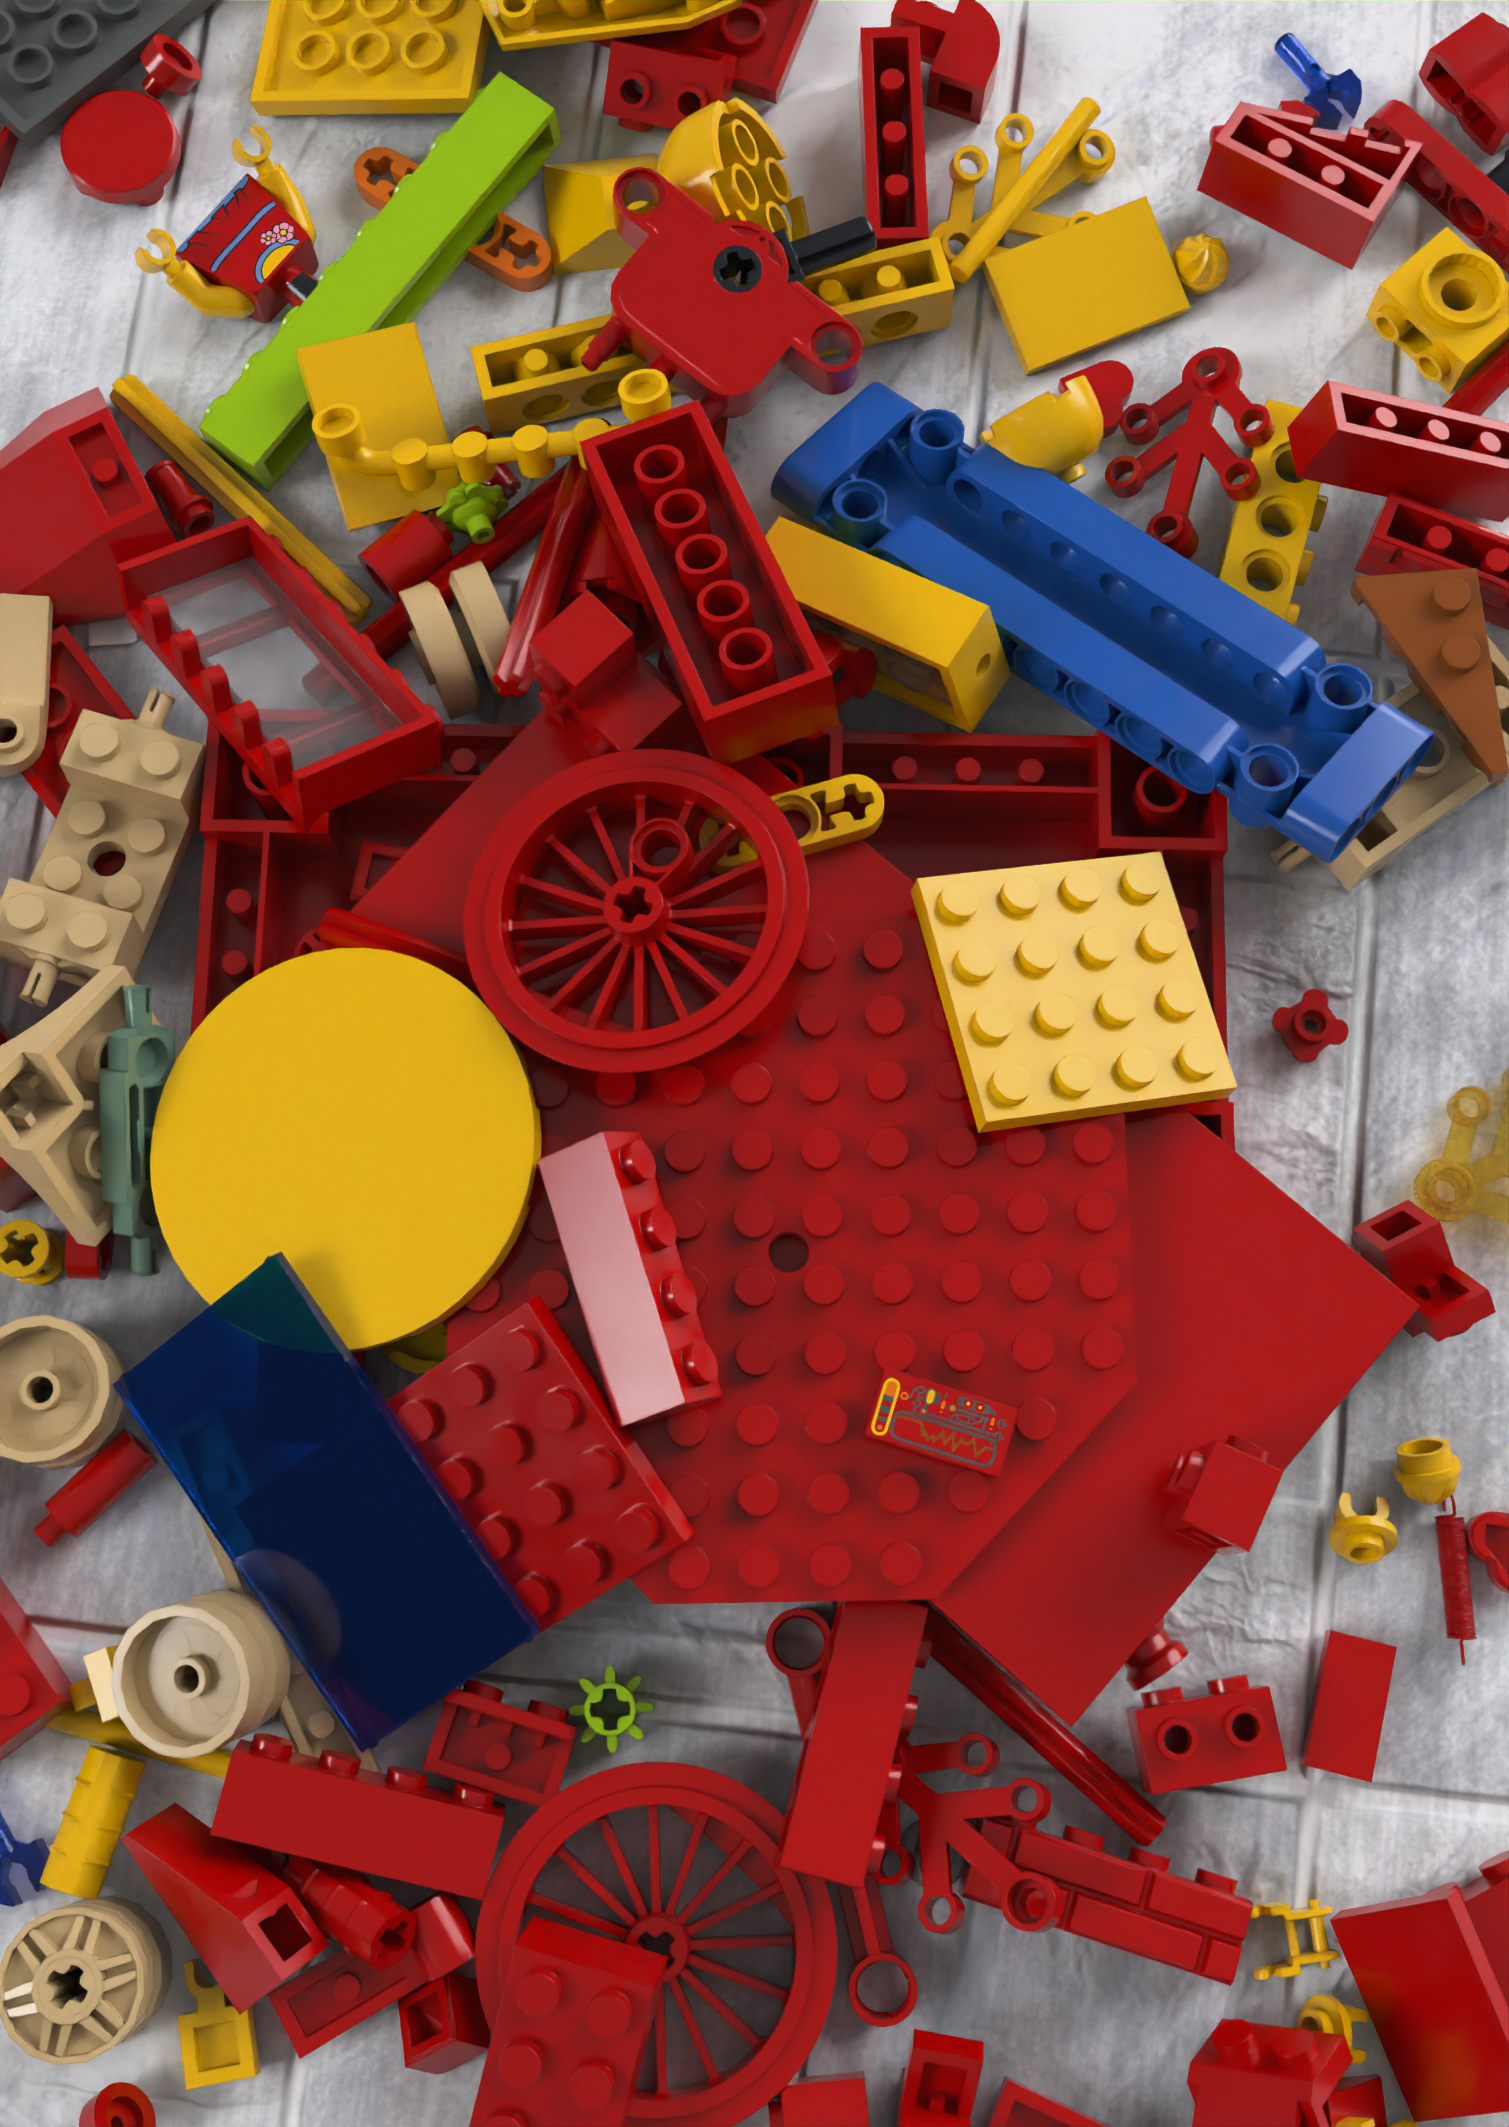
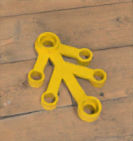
[929,113,1116,280]

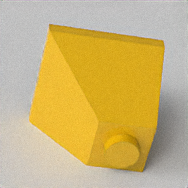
[542,153,658,275]

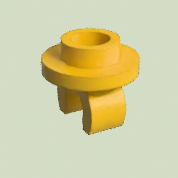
[1329,1492,1398,1564]
[1296,1995,1369,2064]

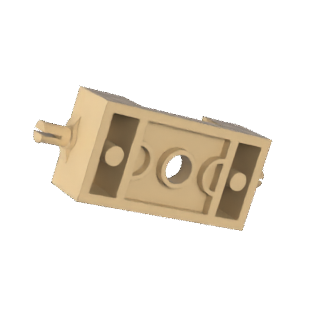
[1270,636,1509,892]
[0,688,206,1007]

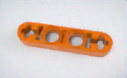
[354,147,553,292]

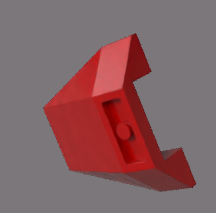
[0,387,177,629]

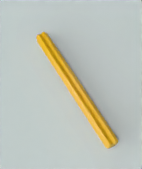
[109,374,373,626]

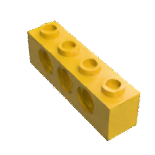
[1216,399,1328,626]

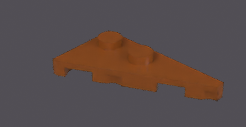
[1350,568,1509,783]

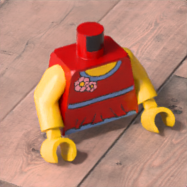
[135,125,319,323]

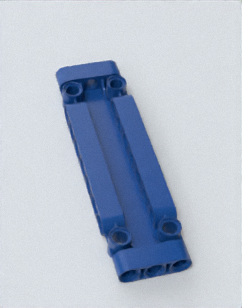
[771,382,1436,864]

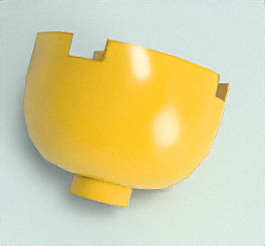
[978,375,1103,485]

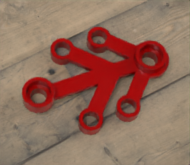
[1105,347,1275,560]
[874,1732,1063,1934]

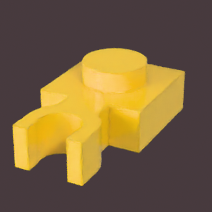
[177,1958,261,2090]

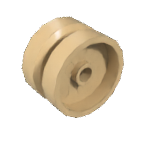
[398,560,531,720]
[0,1315,133,1470]
[111,1589,292,1759]

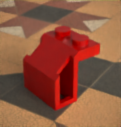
[1187,2018,1353,2127]

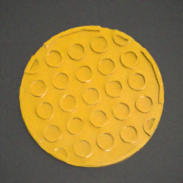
[150,948,542,1353]

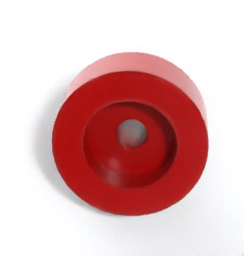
[140,34,202,99]
[79,2082,156,2127]

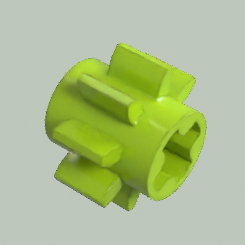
[569,1665,655,1753]

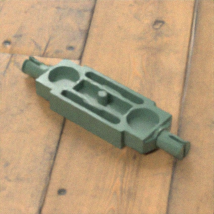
[99,985,175,1276]

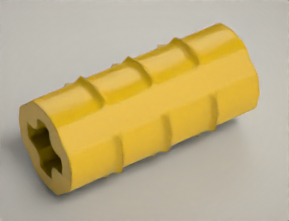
[40,1745,147,1900]

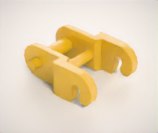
[1250,1899,1341,1980]

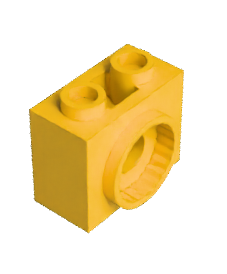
[1366,227,1509,394]

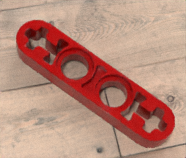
[1364,100,1509,274]

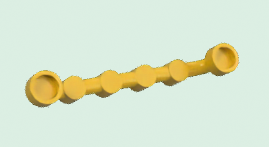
[312,369,672,491]

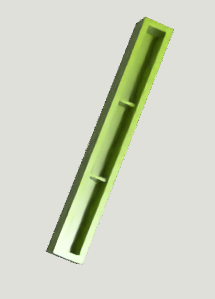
[198,71,563,492]

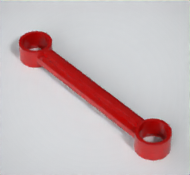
[766,1608,918,2027]

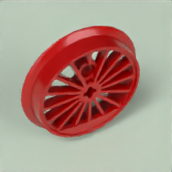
[463,749,809,1074]
[475,1762,838,2127]

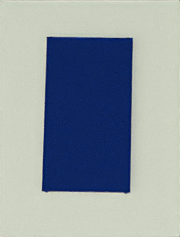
[113,1252,541,1753]

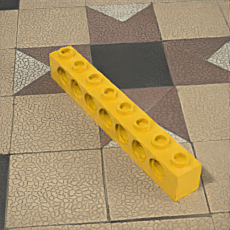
[470,236,955,435]

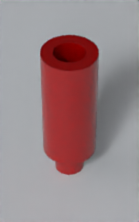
[33,1428,158,1548]

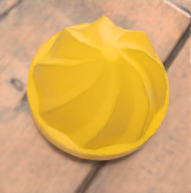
[1171,232,1230,295]
[1392,1438,1461,1505]

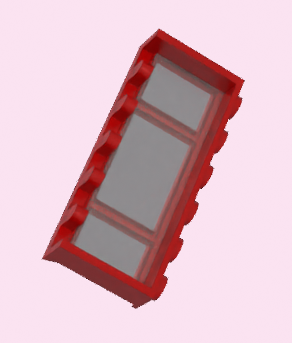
[116,515,445,835]

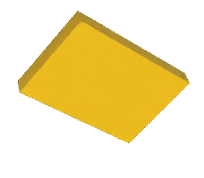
[981,196,1190,376]
[295,322,461,533]

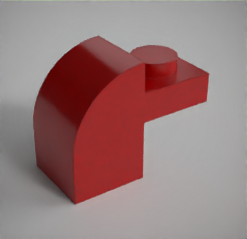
[890,0,1000,124]
[1352,1200,1496,1342]
[893,2029,984,2127]

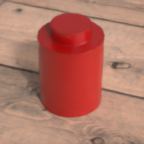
[358,509,454,603]

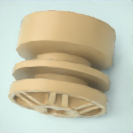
[0,1895,172,2065]

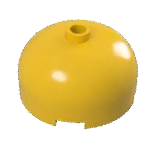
[657,98,810,284]

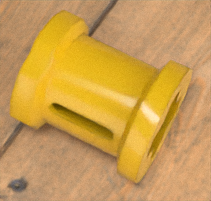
[0,1220,65,1286]

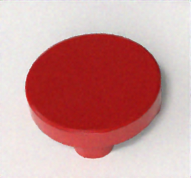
[60,90,181,206]

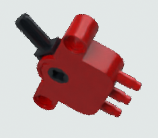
[581,167,877,427]

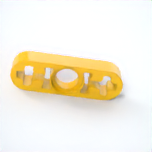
[699,774,884,875]

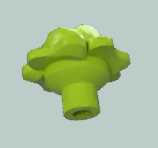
[436,481,509,544]

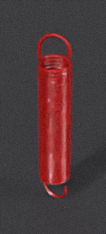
[1434,1494,1477,1666]

